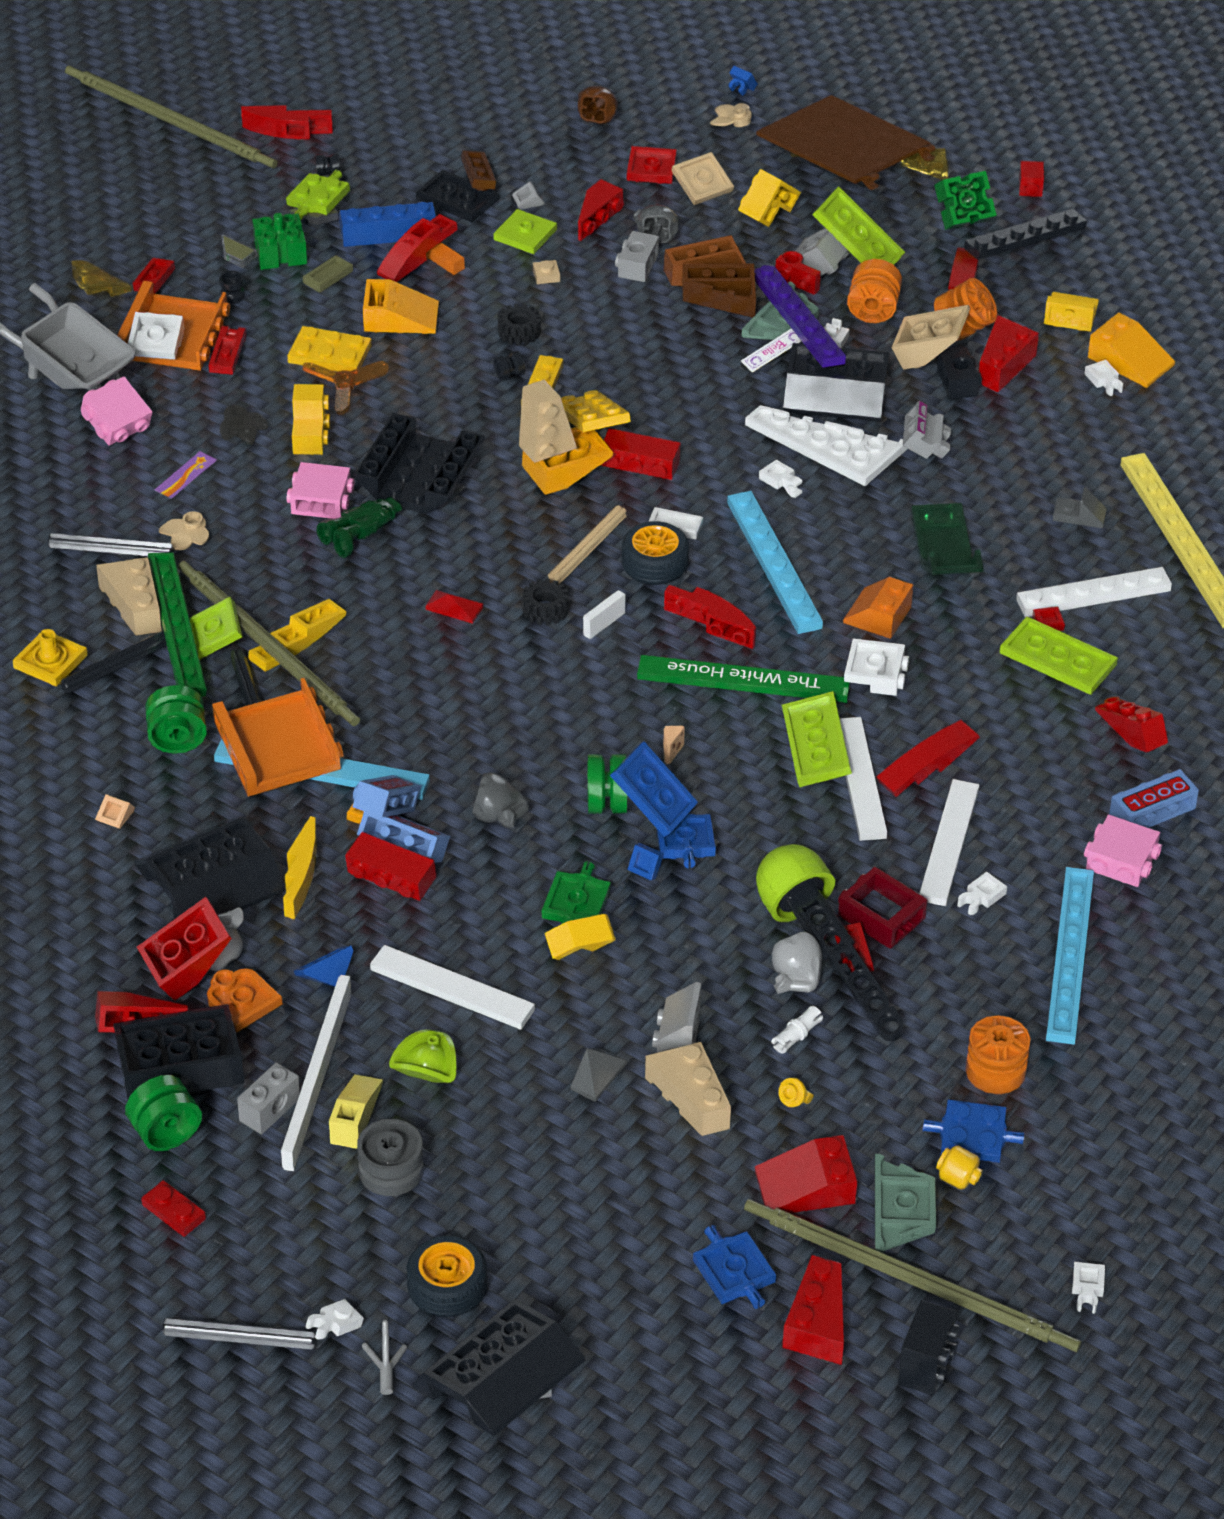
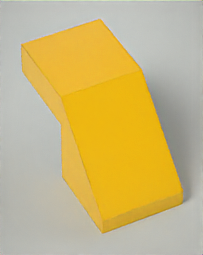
[545,914,616,960]

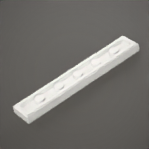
[840,717,887,841]
[919,779,979,906]
[370,945,535,1030]

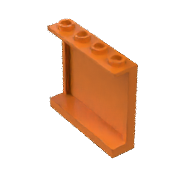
[117,281,230,371]
[212,678,343,797]

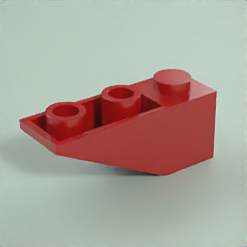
[578,179,624,241]
[1095,697,1168,753]

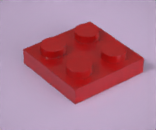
[627,146,677,184]

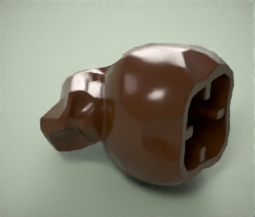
[578,86,618,124]

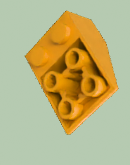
[363,279,439,334]

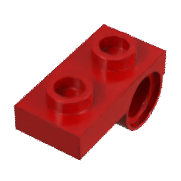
[775,251,821,295]

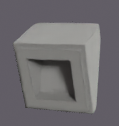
[512,181,545,210]

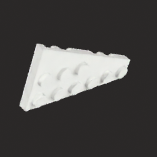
[745,405,908,486]

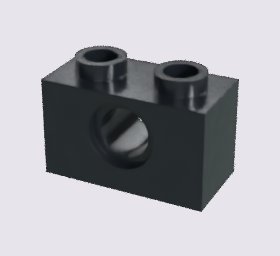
[937,347,982,400]

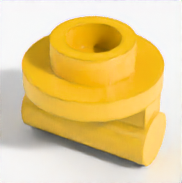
[779,1078,814,1107]

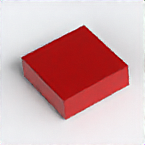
[1032,607,1065,631]

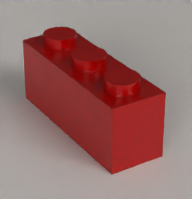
[600,428,681,480]
[345,832,436,901]

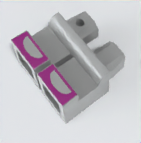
[903,400,951,459]

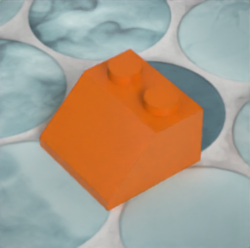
[843,577,913,639]

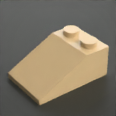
[892,305,970,370]

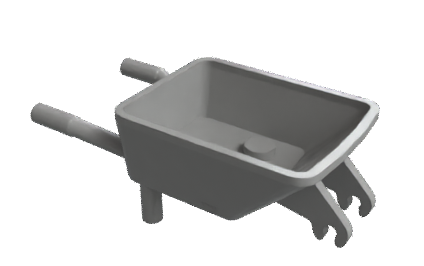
[0,283,135,391]

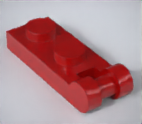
[209,326,247,375]

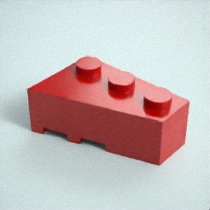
[979,315,1039,392]
[782,1255,844,1365]

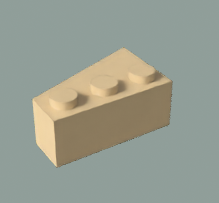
[519,380,577,463]
[96,557,161,636]
[645,1042,731,1136]

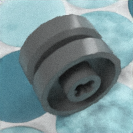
[357,1119,423,1196]

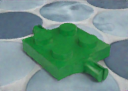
[542,861,611,924]

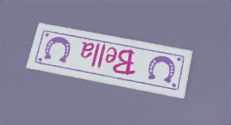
[741,328,801,372]

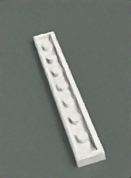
[281,975,351,1171]

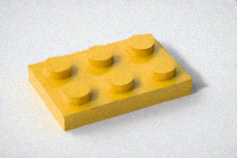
[287,326,372,375]

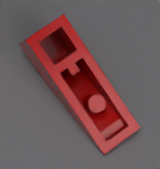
[95,991,188,1032]

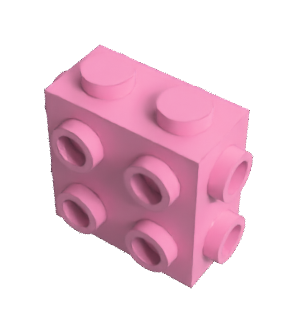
[81,377,152,445]
[287,462,355,519]
[1084,814,1162,887]

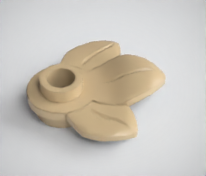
[710,103,752,127]
[159,511,209,550]

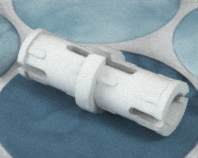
[772,1006,823,1054]

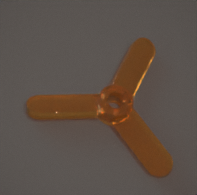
[302,361,389,415]

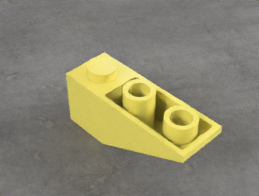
[329,1074,383,1149]

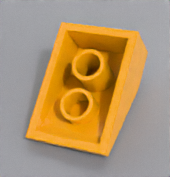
[1088,312,1175,388]
[522,427,613,495]

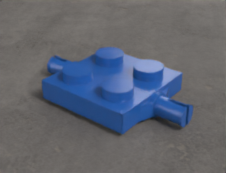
[656,814,716,868]
[923,1100,1024,1163]
[693,1225,776,1309]

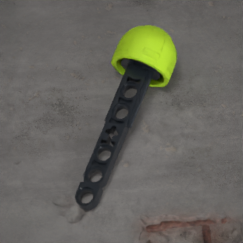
[756,844,904,1041]

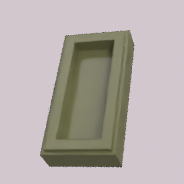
[303,255,353,293]

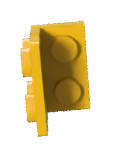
[1044,292,1099,332]

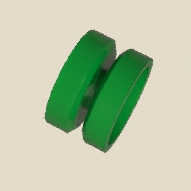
[145,685,207,754]
[587,754,627,814]
[125,1075,202,1151]

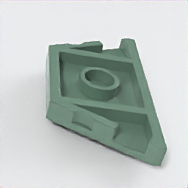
[742,281,819,340]
[874,1154,936,1252]

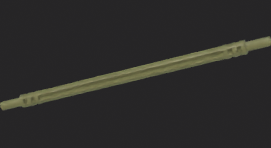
[65,65,278,169]
[178,561,360,726]
[744,1199,1082,1352]

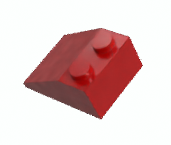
[137,897,232,1001]
[755,1135,857,1213]

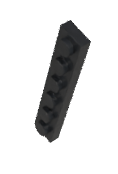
[964,209,1087,260]

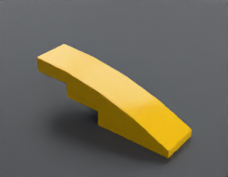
[248,599,346,672]
[283,816,317,919]

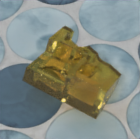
[900,148,948,180]
[71,260,131,297]

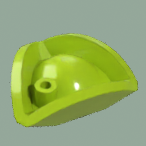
[389,1029,456,1083]

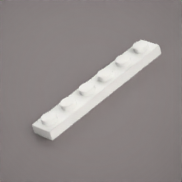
[1016,567,1172,617]

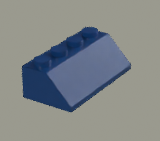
[338,202,436,247]

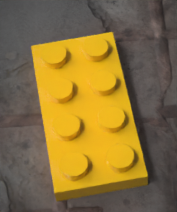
[561,390,631,432]

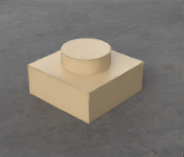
[533,260,560,284]

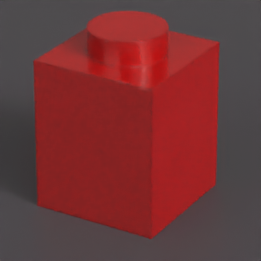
[1019,161,1044,197]

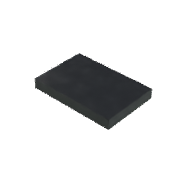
[416,170,499,223]

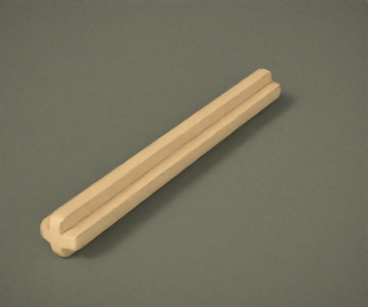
[548,505,626,585]

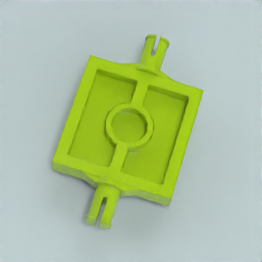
[286,170,350,220]

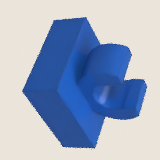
[729,66,758,96]
[627,843,664,880]

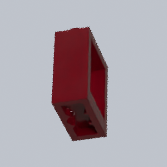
[838,867,927,949]

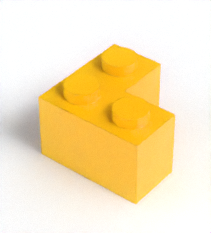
[738,169,801,227]
[292,384,330,455]

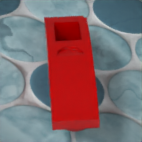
[241,105,333,139]
[377,214,458,282]
[664,585,756,649]

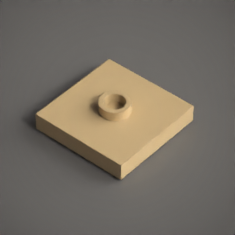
[671,152,734,205]

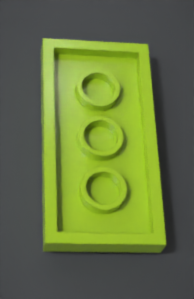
[812,186,905,265]
[1000,616,1118,695]
[782,691,852,787]

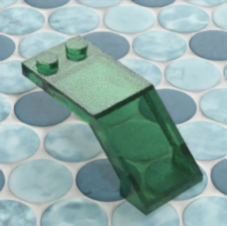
[911,503,984,575]

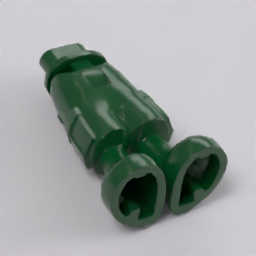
[316,497,402,558]

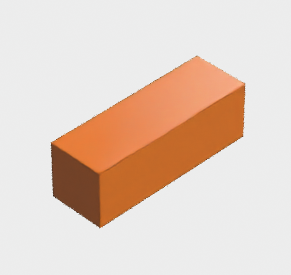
[426,242,465,275]

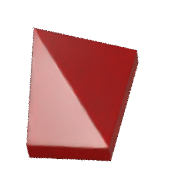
[425,590,483,624]

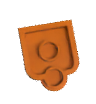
[207,968,283,1033]

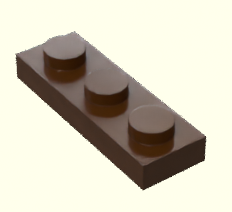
[461,150,496,191]

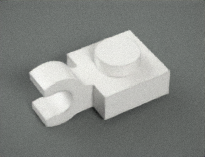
[759,460,802,498]

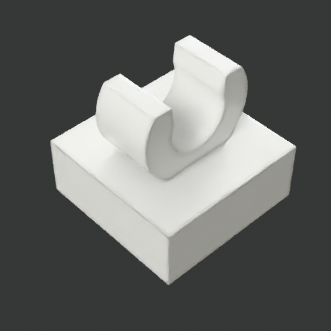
[824,318,850,348]

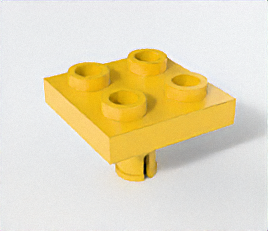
[13,629,87,687]

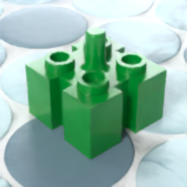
[934,171,997,230]
[252,213,307,270]

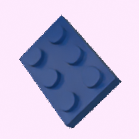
[610,741,698,837]

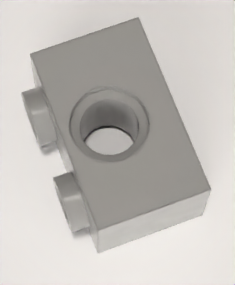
[615,231,659,282]
[237,1063,300,1135]

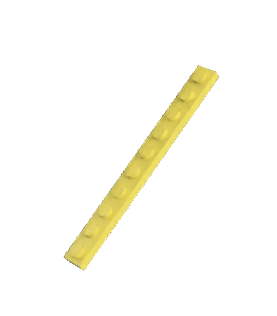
[1121,453,1224,628]

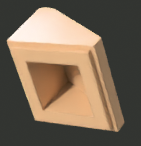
[663,726,685,764]
[95,795,135,829]

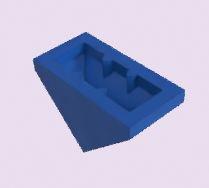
[293,946,354,987]

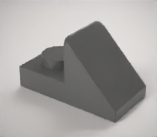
[1053,487,1107,528]

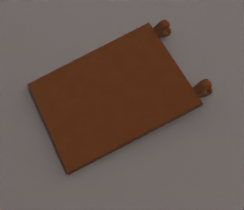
[756,95,935,190]

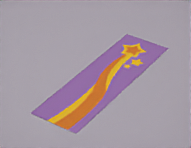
[155,451,217,499]

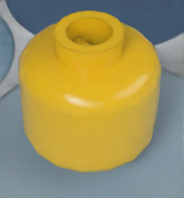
[936,1145,983,1190]

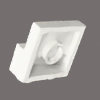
[128,312,185,359]
[844,639,909,696]

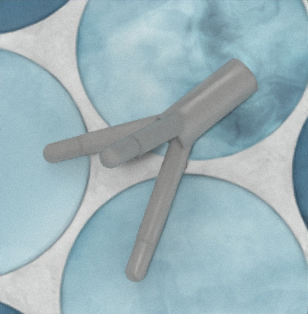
[362,1320,407,1395]

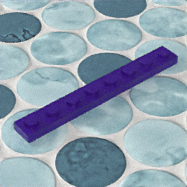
[754,265,846,367]

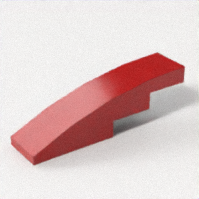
[948,248,979,290]
[876,720,980,797]

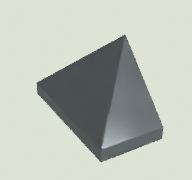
[571,1048,627,1102]

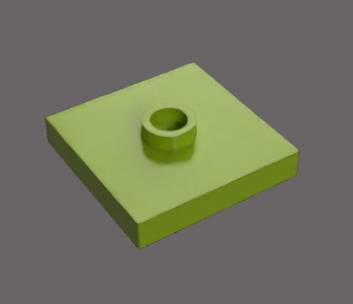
[494,209,557,254]
[189,597,242,660]

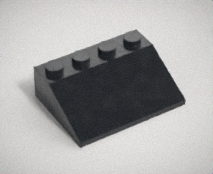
[113,1004,244,1101]

